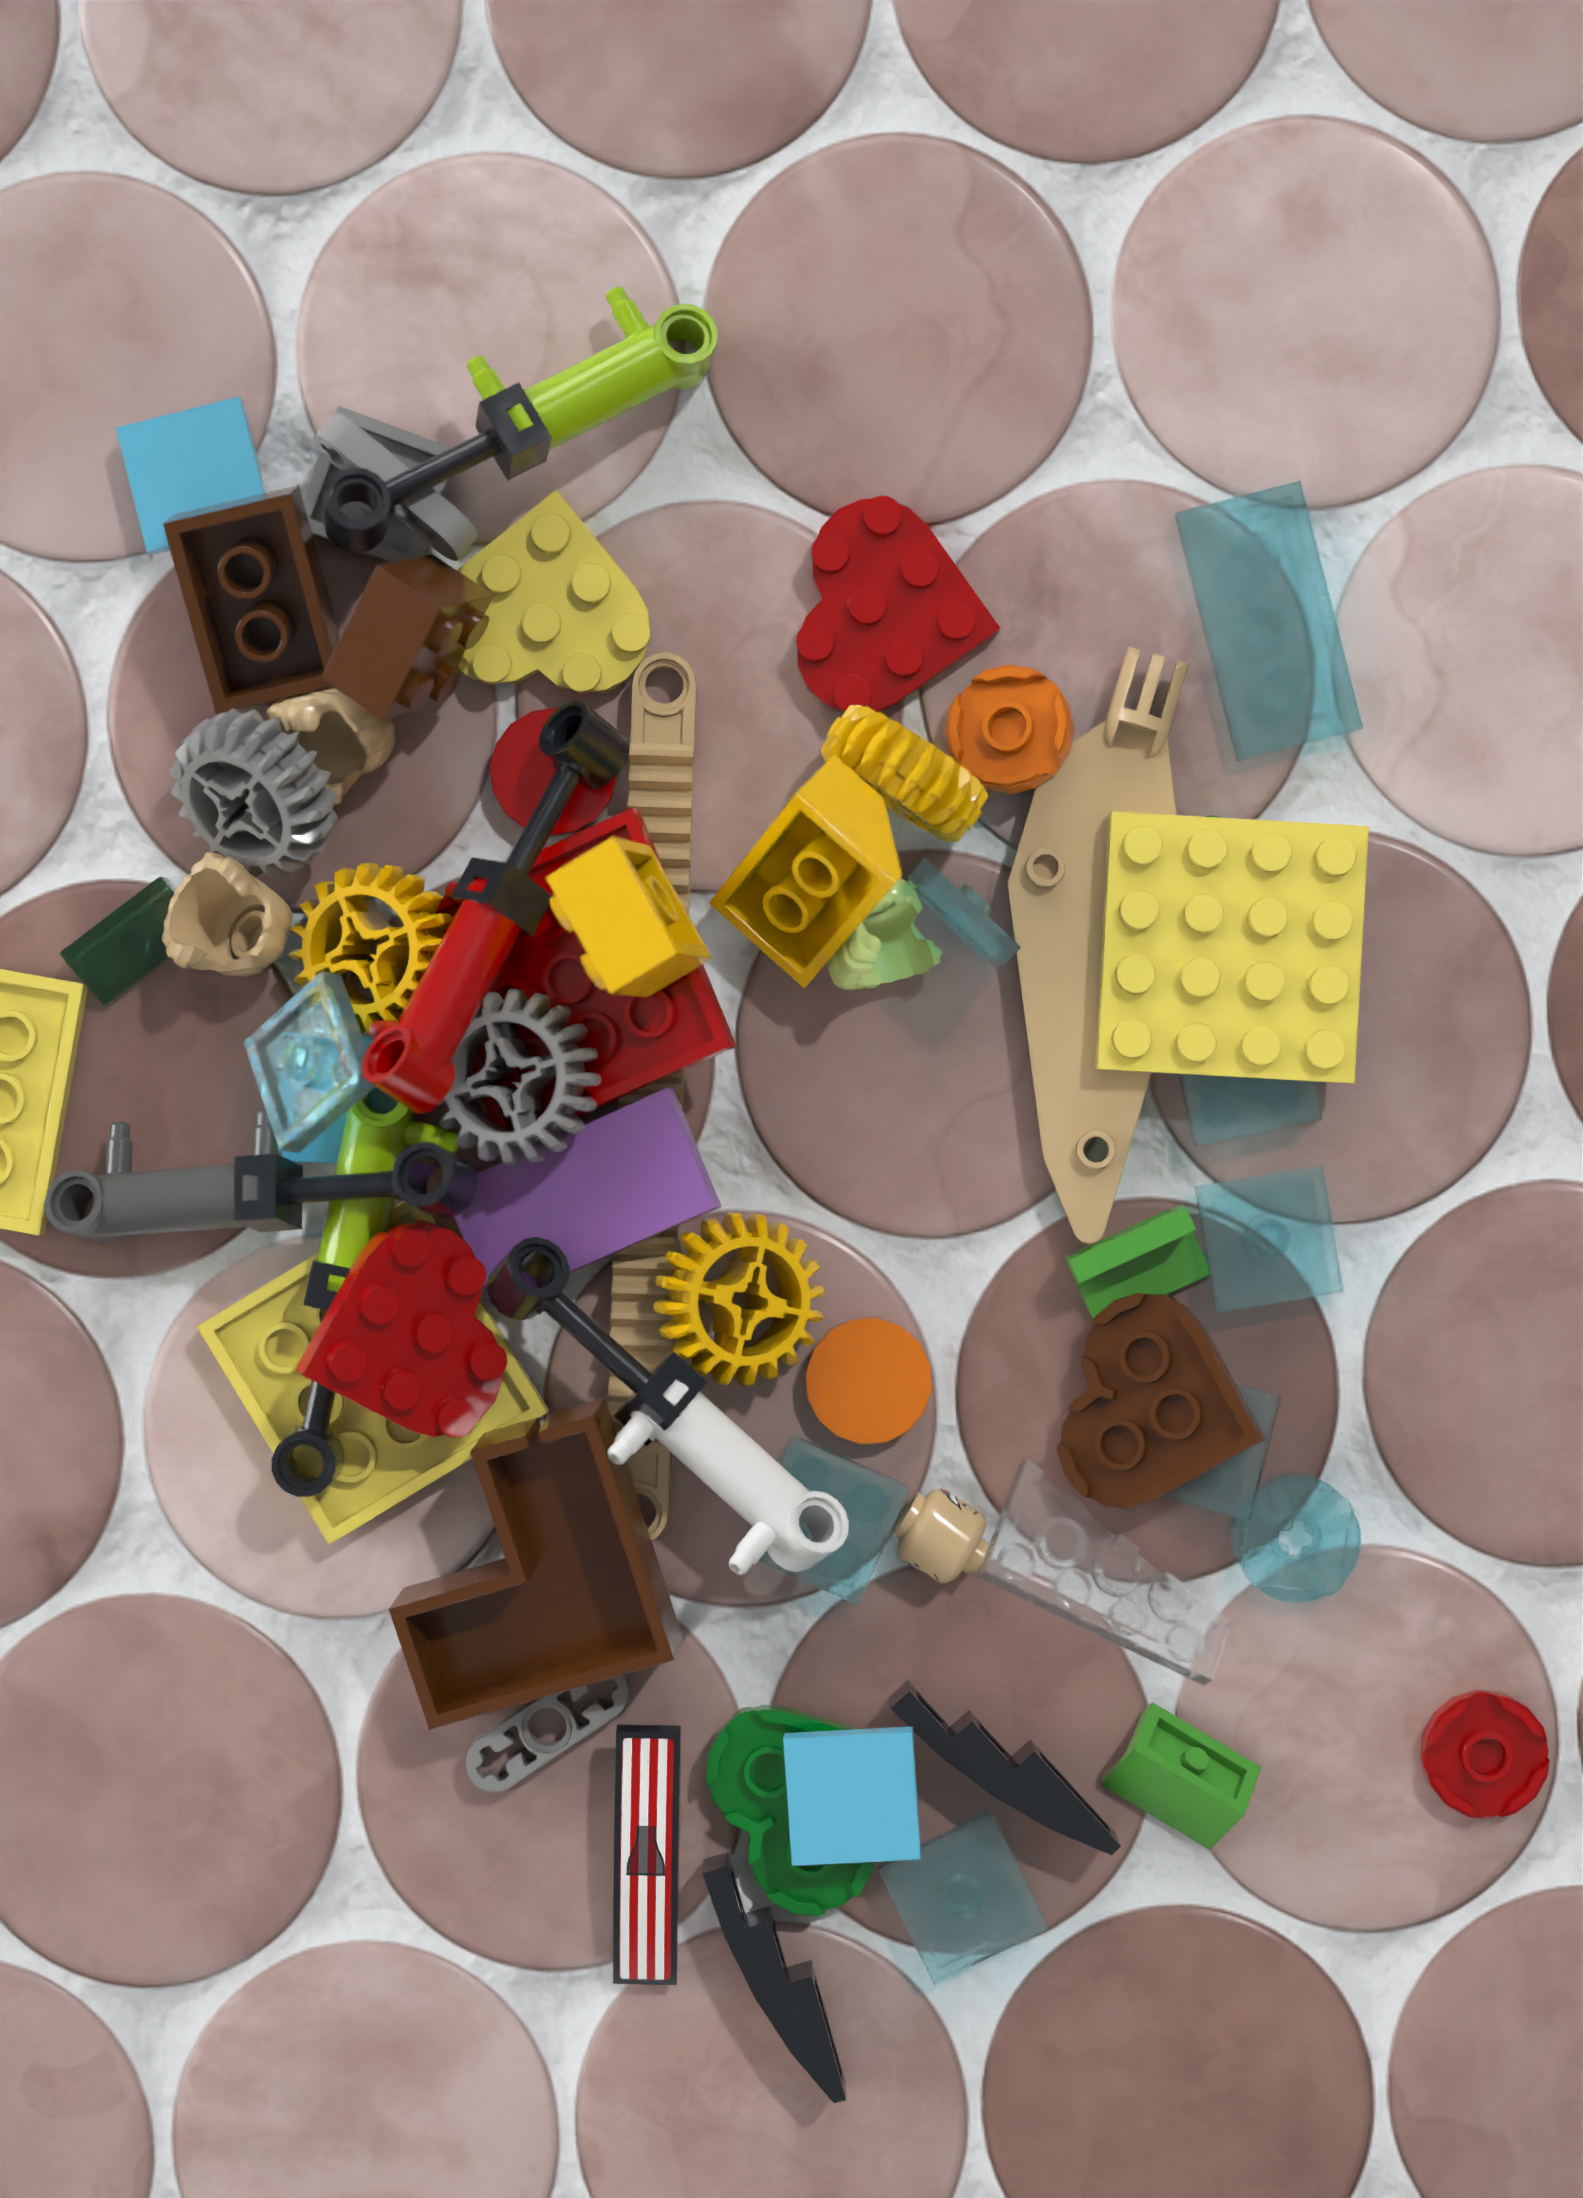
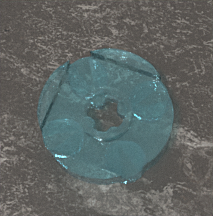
[1231,1473,1361,1603]

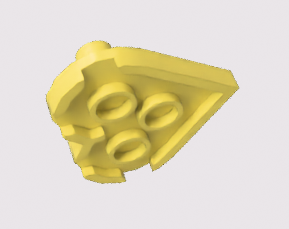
[457,490,651,694]

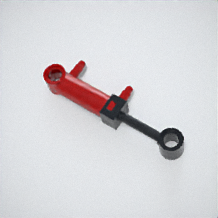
[362,700,630,1114]

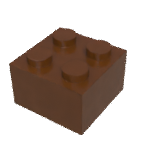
[320,554,494,720]

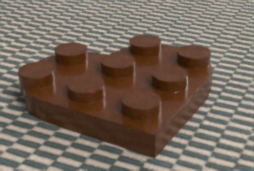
[1057,1293,1267,1509]

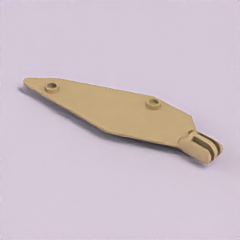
[1007,646,1189,1244]

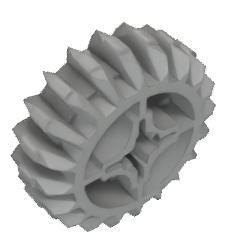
[169,708,339,880]
[438,989,602,1165]

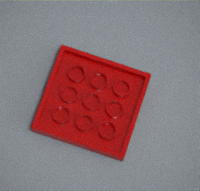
[435,808,737,1131]

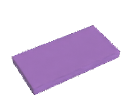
[454,1088,722,1307]

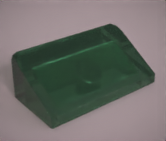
[59,877,176,1006]

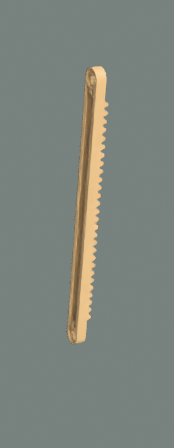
[608,652,697,1541]

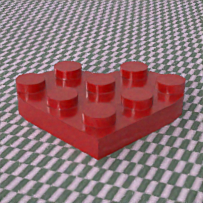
[796,495,1001,713]
[295,1220,507,1438]

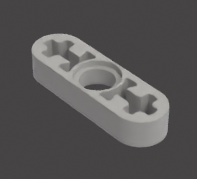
[313,413,478,561]
[465,1674,630,1792]

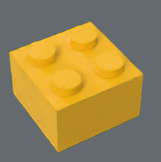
[546,837,712,998]

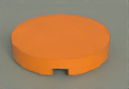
[945,665,1075,794]
[806,1316,932,1444]

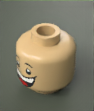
[892,1488,991,1584]

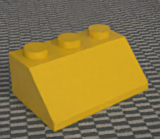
[709,754,902,988]

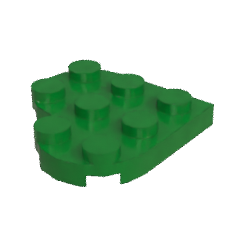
[706,1705,875,1916]

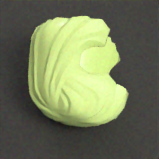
[827,878,942,990]

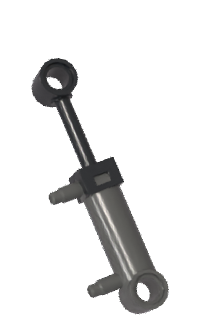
[45,1109,478,1244]

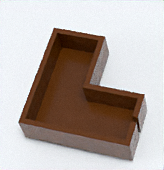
[389,1398,683,1730]

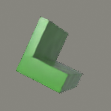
[1064,1204,1212,1320]
[1101,1702,1261,1850]

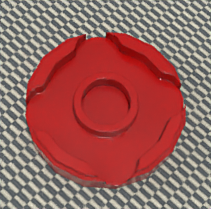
[490,708,618,836]
[1420,1689,1550,1819]

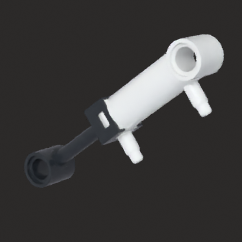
[487,1237,849,1575]

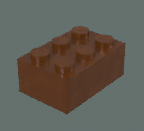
[163,485,340,714]

